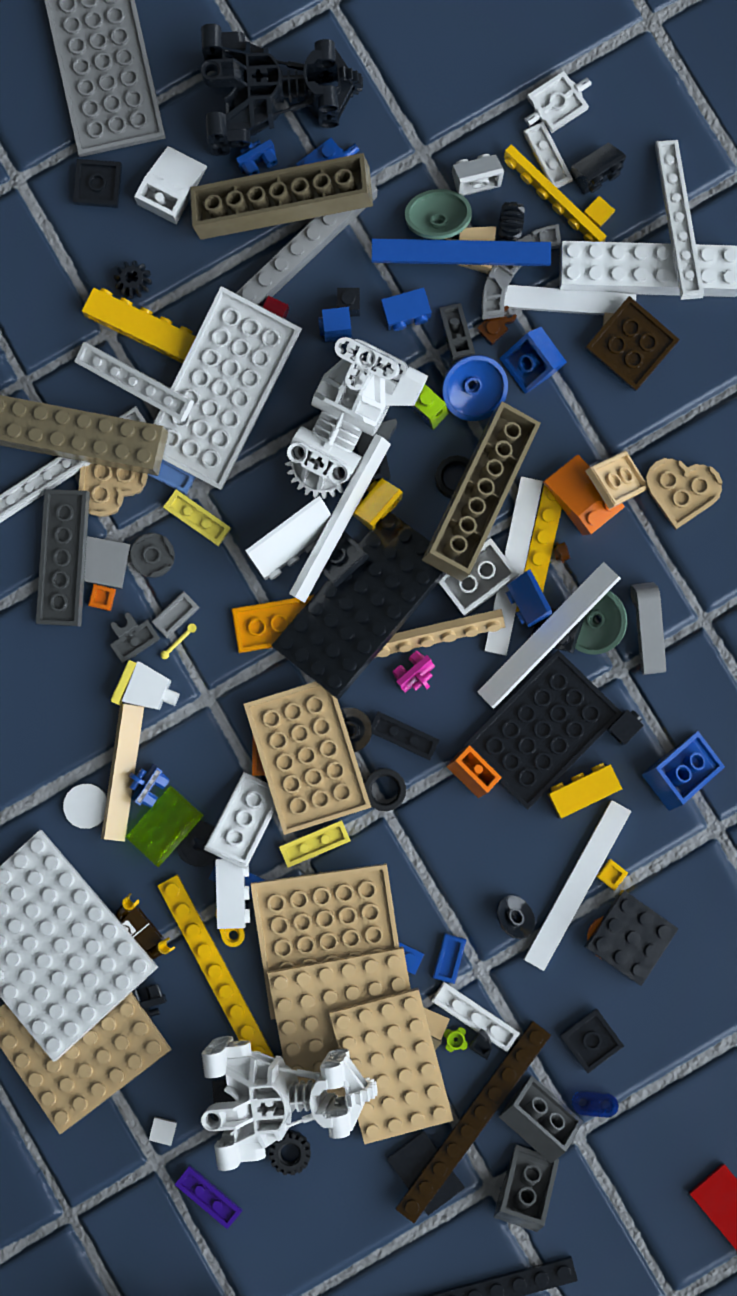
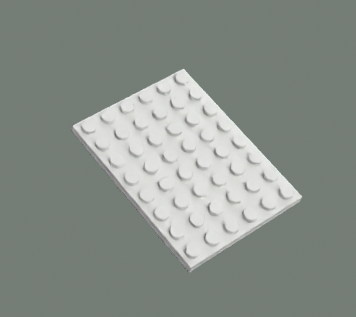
[0,830,158,1062]

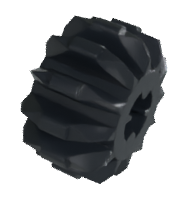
[498,202,525,241]
[114,260,152,299]

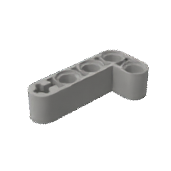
[630,582,666,675]

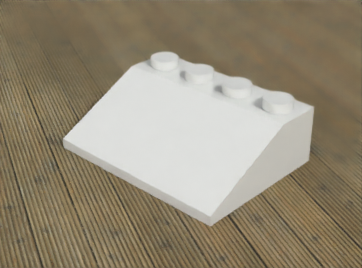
[245,496,331,581]

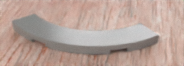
[482,224,562,320]

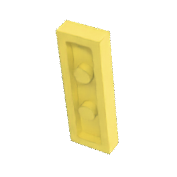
[163,489,231,547]
[279,820,351,868]

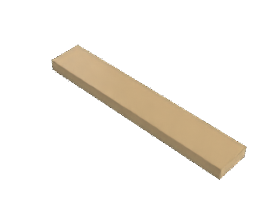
[101,704,144,842]

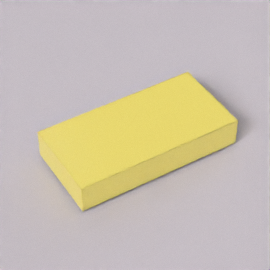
[111,660,137,705]

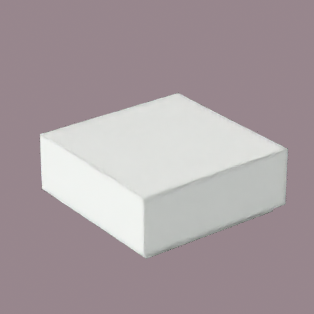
[149,1116,177,1146]

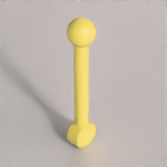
[160,624,197,659]

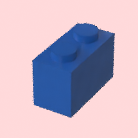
[381,288,432,331]
[318,307,352,343]

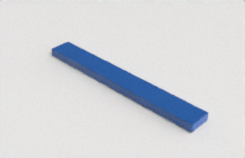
[372,239,551,266]

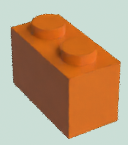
[446,745,502,798]

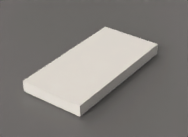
[204,772,276,869]

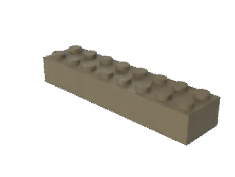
[190,153,373,240]
[0,395,169,476]
[422,401,541,582]

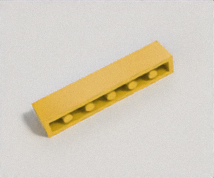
[82,287,196,363]

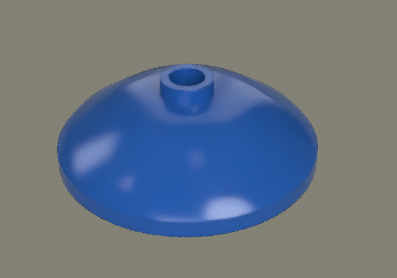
[442,355,508,421]

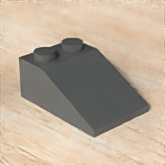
[493,1145,559,1232]

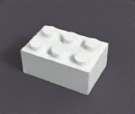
[439,538,519,616]

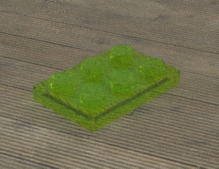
[126,786,204,867]

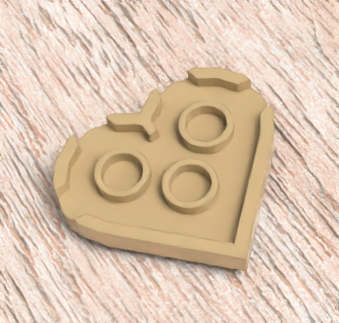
[645,458,722,530]
[78,463,148,517]

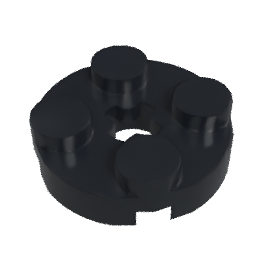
[177,822,218,867]

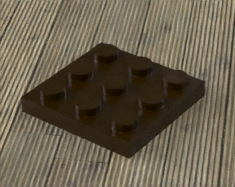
[585,296,680,391]

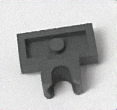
[110,612,161,664]

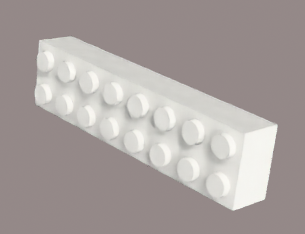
[559,241,737,297]

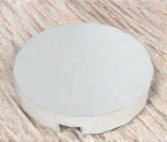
[63,784,107,829]

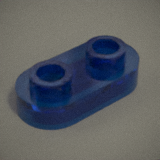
[572,1091,619,1118]

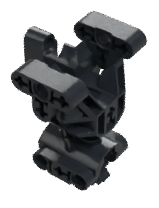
[201,24,363,156]

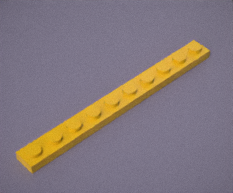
[157,875,275,1058]

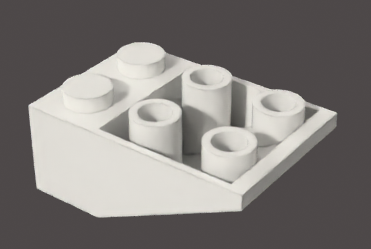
[134,146,207,225]

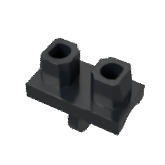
[132,984,167,1022]

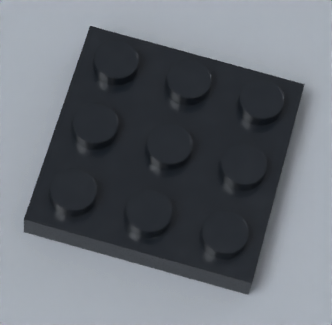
[584,890,678,986]

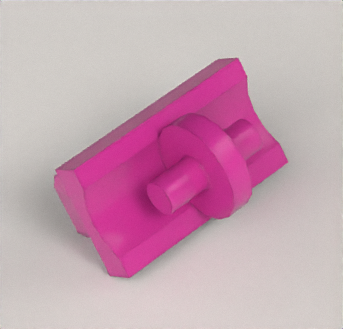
[393,651,435,693]

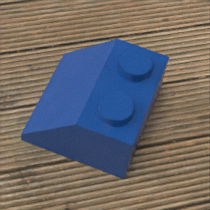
[499,327,567,394]
[506,569,552,628]

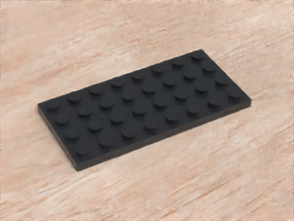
[271,512,446,700]

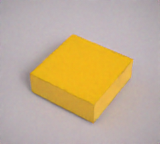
[584,196,615,228]
[596,859,628,891]

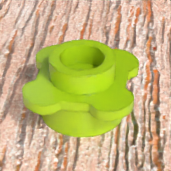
[444,1027,468,1052]

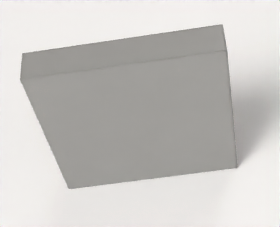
[84,536,131,589]

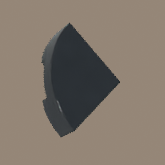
[468,1028,492,1060]

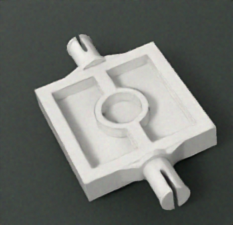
[524,71,591,133]

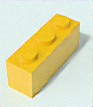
[547,763,622,819]

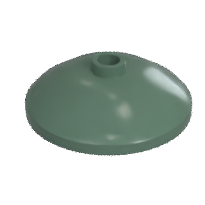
[405,189,472,240]
[575,591,627,655]

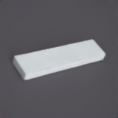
[431,981,520,1052]

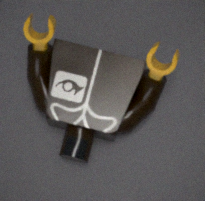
[115,893,175,959]

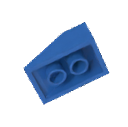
[642,731,725,811]

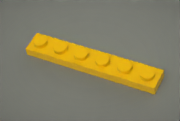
[504,144,607,242]
[516,484,562,612]

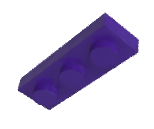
[174,1165,243,1229]

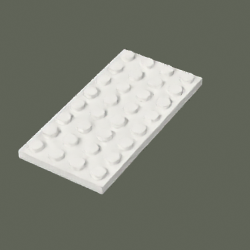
[154,286,302,490]

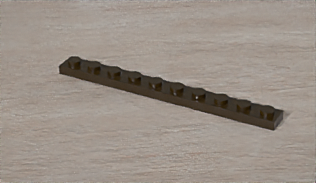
[395,1021,551,1223]

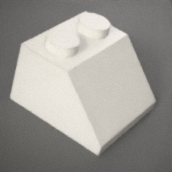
[452,154,504,196]

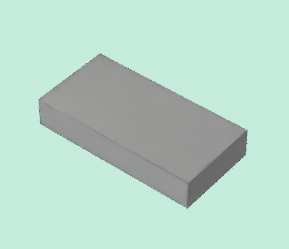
[152,591,200,639]

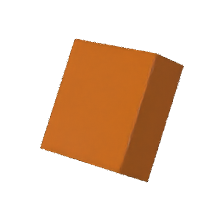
[88,584,116,611]

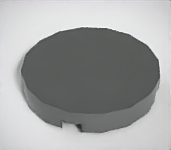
[130,533,175,578]

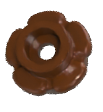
[553,542,571,563]

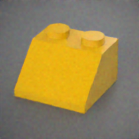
[353,478,403,531]

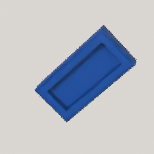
[432,933,466,984]

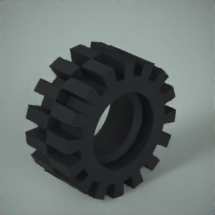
[269,1130,311,1176]

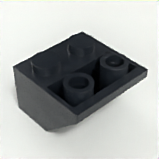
[570,142,626,195]

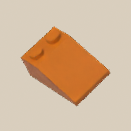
[543,454,625,535]

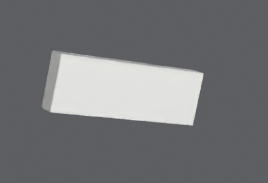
[523,121,573,188]

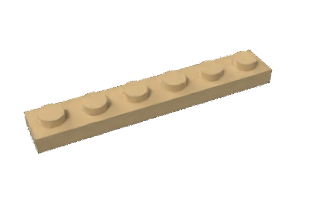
[376,609,506,657]

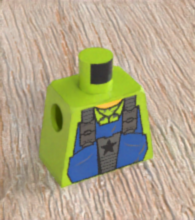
[407,385,449,430]

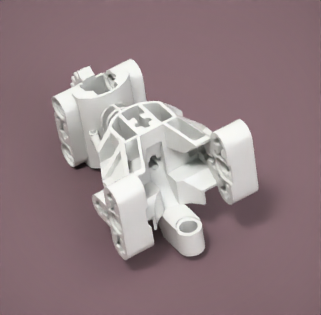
[285,337,428,499]
[201,1036,378,1171]

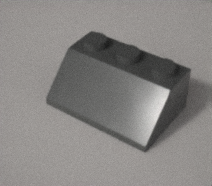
[499,1076,584,1163]

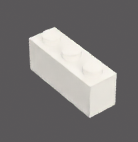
[216,859,250,929]

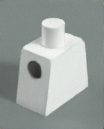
[122,661,180,710]

